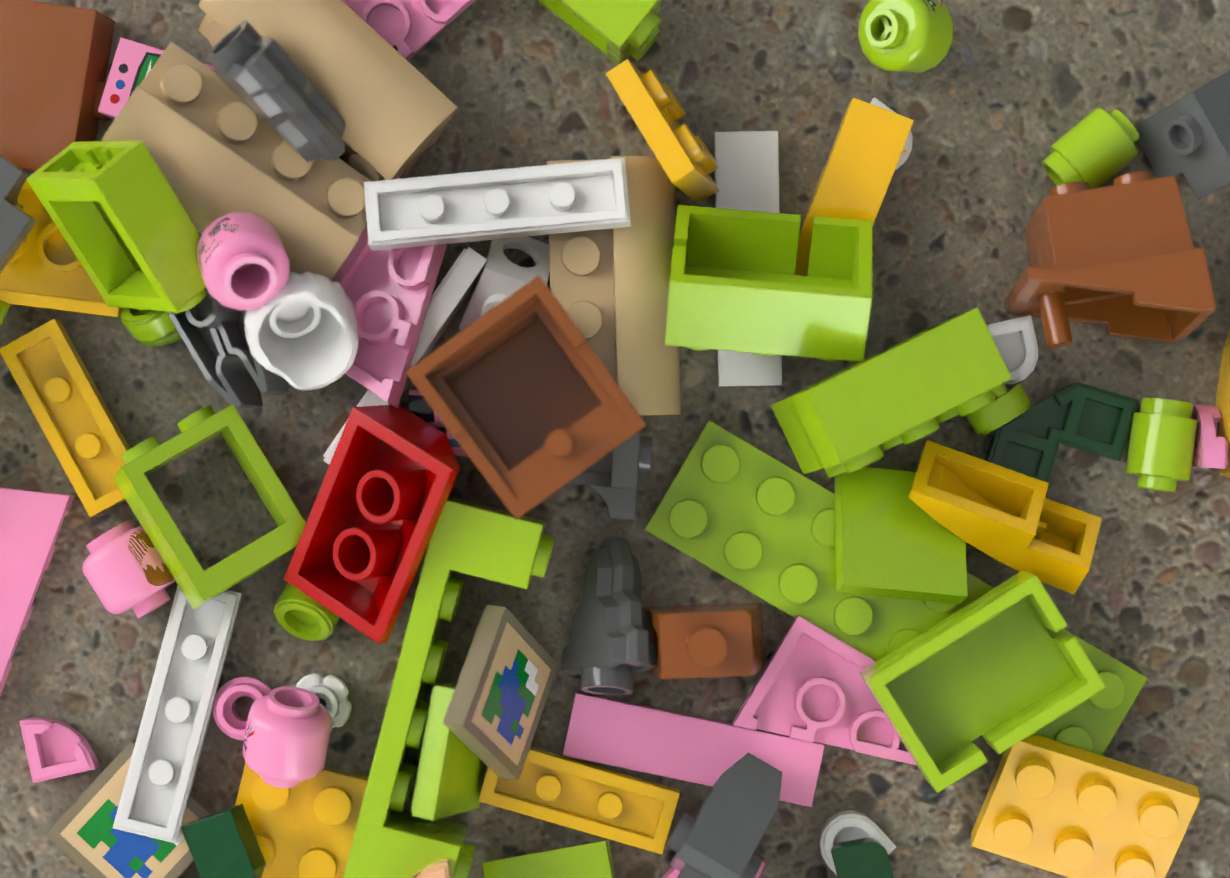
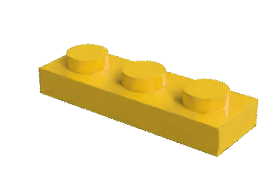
[0,319,130,517]
[478,746,680,855]

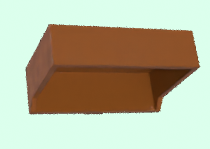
[0,0,115,173]

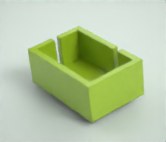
[665,205,872,362]
[771,307,1012,478]
[859,570,1106,793]

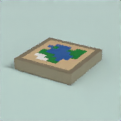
[443,605,558,781]
[45,738,216,878]

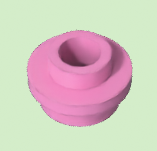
[213,676,272,740]

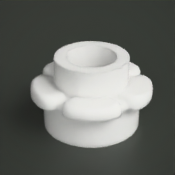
[295,673,352,731]

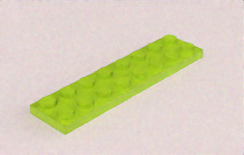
[644,420,1148,755]

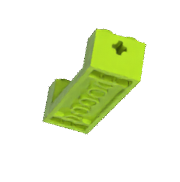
[343,496,555,878]

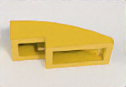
[795,97,914,276]
[909,440,1102,595]

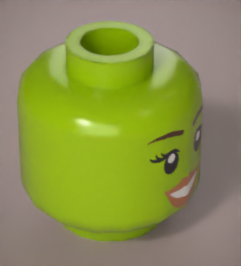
[858,0,954,73]

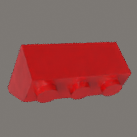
[284,405,459,644]

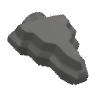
[207,21,346,162]
[561,537,656,695]

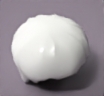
[244,271,359,390]

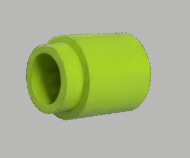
[1041,107,1140,189]
[1125,398,1198,492]

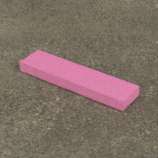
[563,691,825,807]

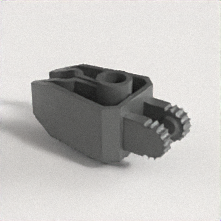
[168,287,290,408]
[666,753,782,878]

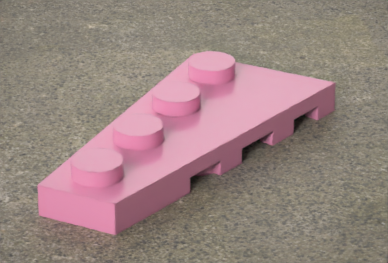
[0,487,75,697]

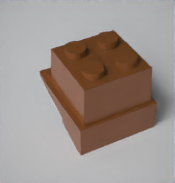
[1004,171,1217,348]
[406,275,647,520]

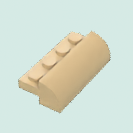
[198,0,458,181]
[100,42,371,280]
[547,156,681,416]

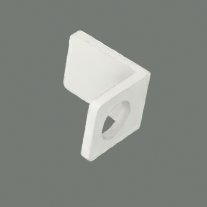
[459,237,550,331]

